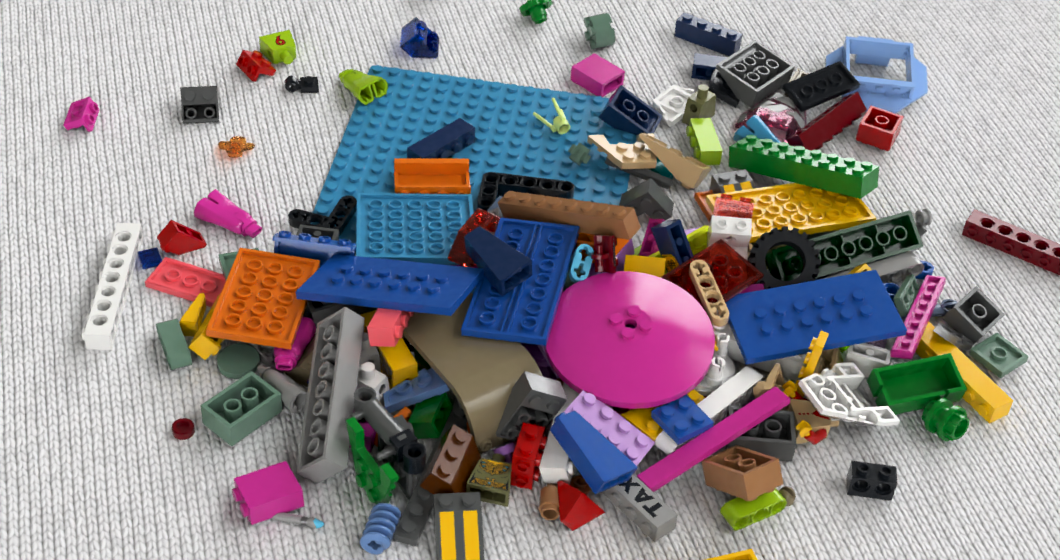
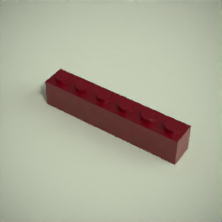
[786,91,867,150]

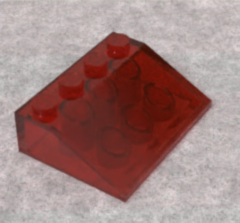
[662,239,764,310]

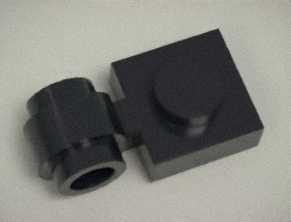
[284,76,319,93]

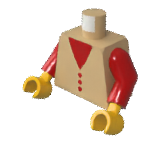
[782,380,839,445]

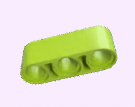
[720,488,787,530]

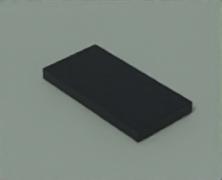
[782,61,860,112]

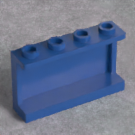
[273,231,356,267]

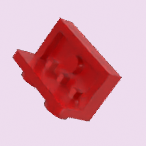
[236,50,276,82]

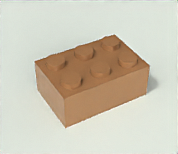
[701,445,783,501]

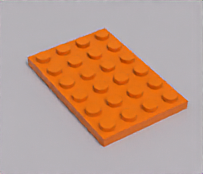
[206,248,320,350]

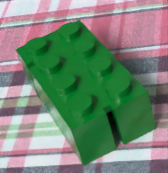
[867,353,967,415]

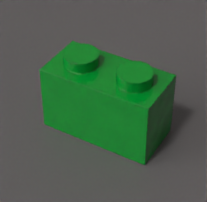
[408,392,453,439]

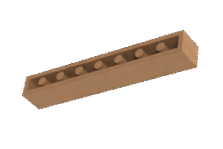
[498,191,641,240]

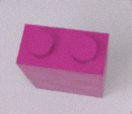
[571,53,625,97]
[232,461,304,525]

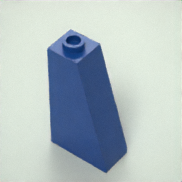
[550,411,638,495]

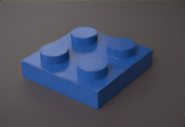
[651,394,714,445]

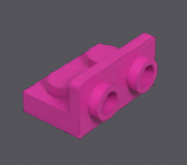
[63,96,99,132]

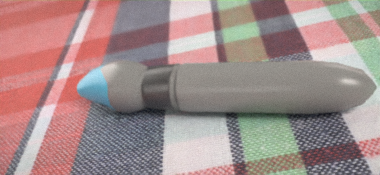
[271,512,324,528]

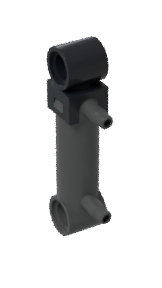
[345,386,426,475]

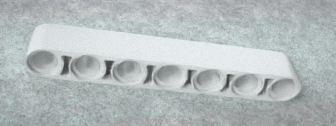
[655,366,766,455]

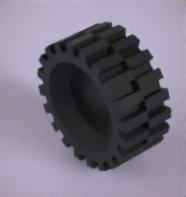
[747,226,821,289]

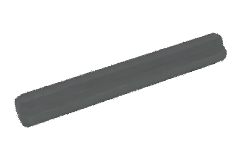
[605,157,673,189]

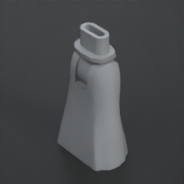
[257,364,308,415]

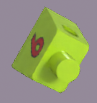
[259,30,296,65]

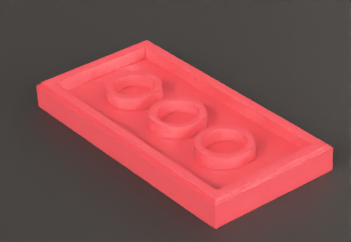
[145,257,226,307]

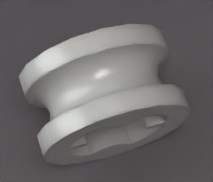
[915,209,932,226]

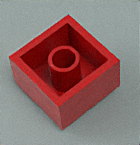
[856,105,904,151]

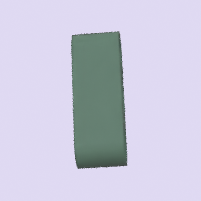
[156,318,192,370]

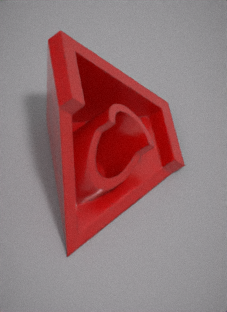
[557,480,605,531]

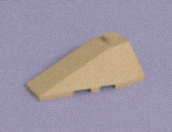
[639,133,712,190]

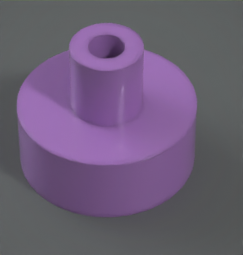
[493,442,515,463]

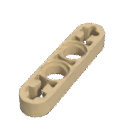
[689,259,729,327]

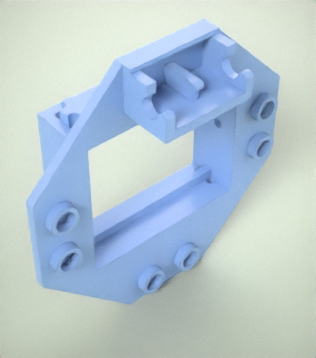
[826,36,928,113]

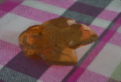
[218,136,255,158]

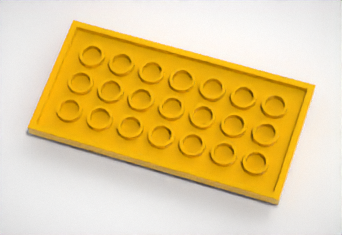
[706,183,876,243]

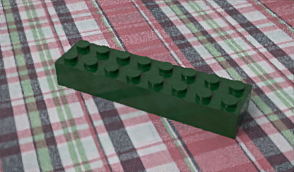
[765,210,923,281]

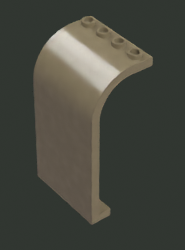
[402,293,543,454]

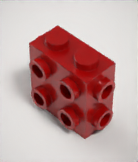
[510,422,548,490]

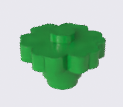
[519,0,552,24]

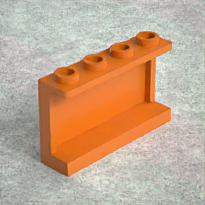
[394,158,471,194]

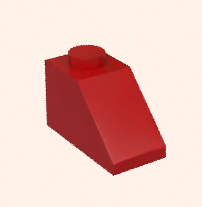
[157,220,207,255]

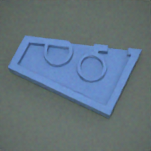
[383,368,450,413]

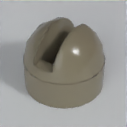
[779,486,796,506]

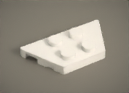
[652,85,694,127]

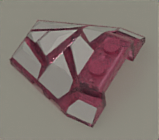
[735,92,807,143]

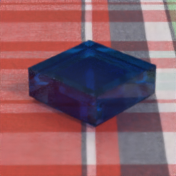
[137,247,162,269]

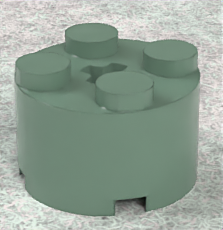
[584,13,615,50]

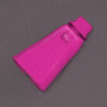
[194,189,262,238]
[274,317,316,371]

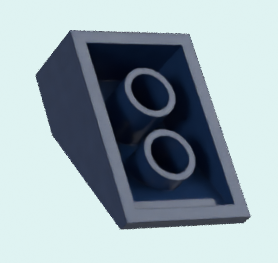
[599,85,663,135]

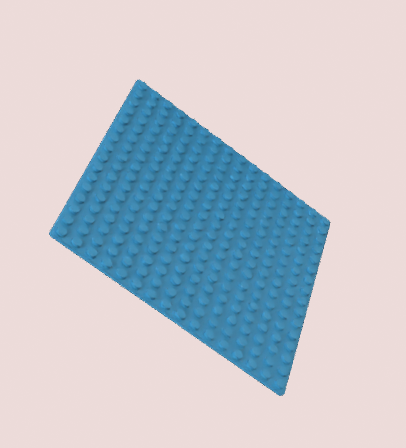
[311,65,637,265]

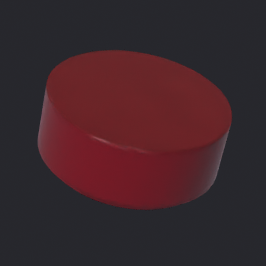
[172,418,195,440]

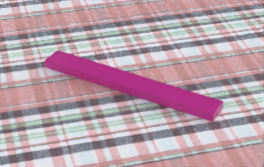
[891,275,946,360]
[637,386,790,492]

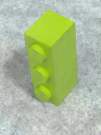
[686,118,722,165]

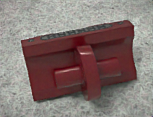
[591,235,618,273]

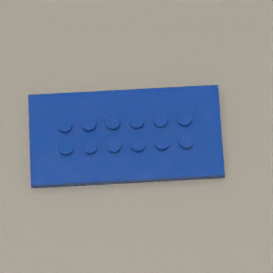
[461,218,580,346]
[295,254,484,316]
[723,270,907,365]

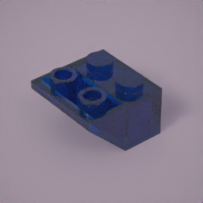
[400,17,439,59]

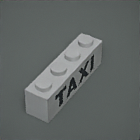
[601,474,678,542]

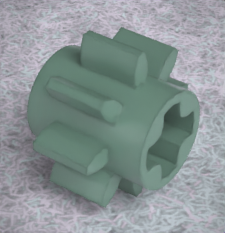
[568,143,591,165]

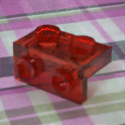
[713,193,755,219]

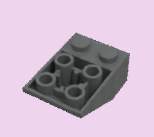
[496,371,568,442]

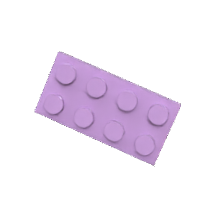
[564,390,655,466]

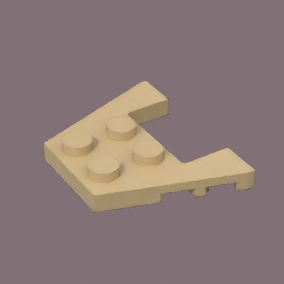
[587,134,657,169]

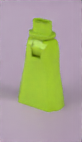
[339,69,388,105]

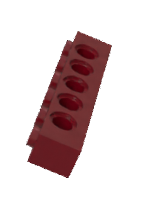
[962,209,1060,275]

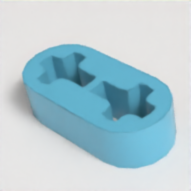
[568,244,594,283]

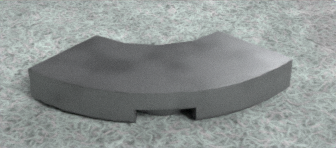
[933,322,974,351]

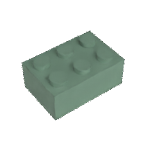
[200,371,282,447]

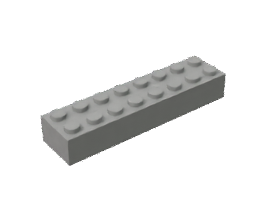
[296,307,365,484]

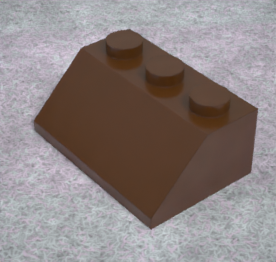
[420,424,481,494]

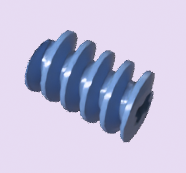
[360,503,401,555]

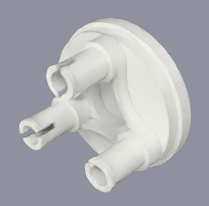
[694,333,736,396]

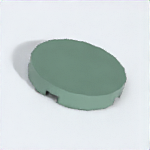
[217,344,260,379]

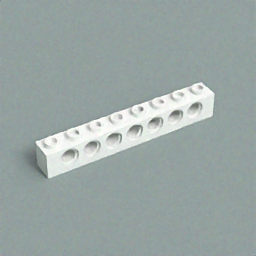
[81,223,143,350]

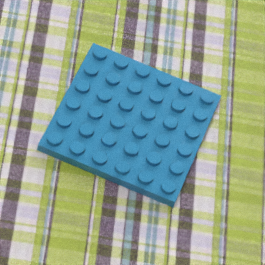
[356,193,476,266]

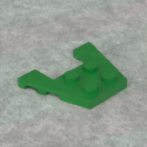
[346,417,399,504]

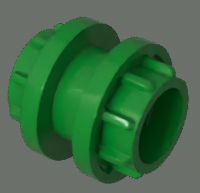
[922,398,969,441]

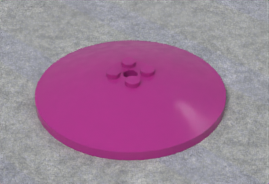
[544,271,715,409]

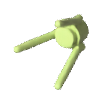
[533,98,571,134]

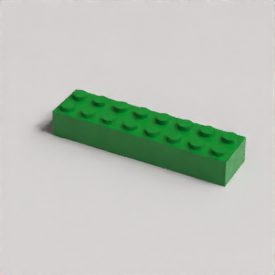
[728,135,879,199]

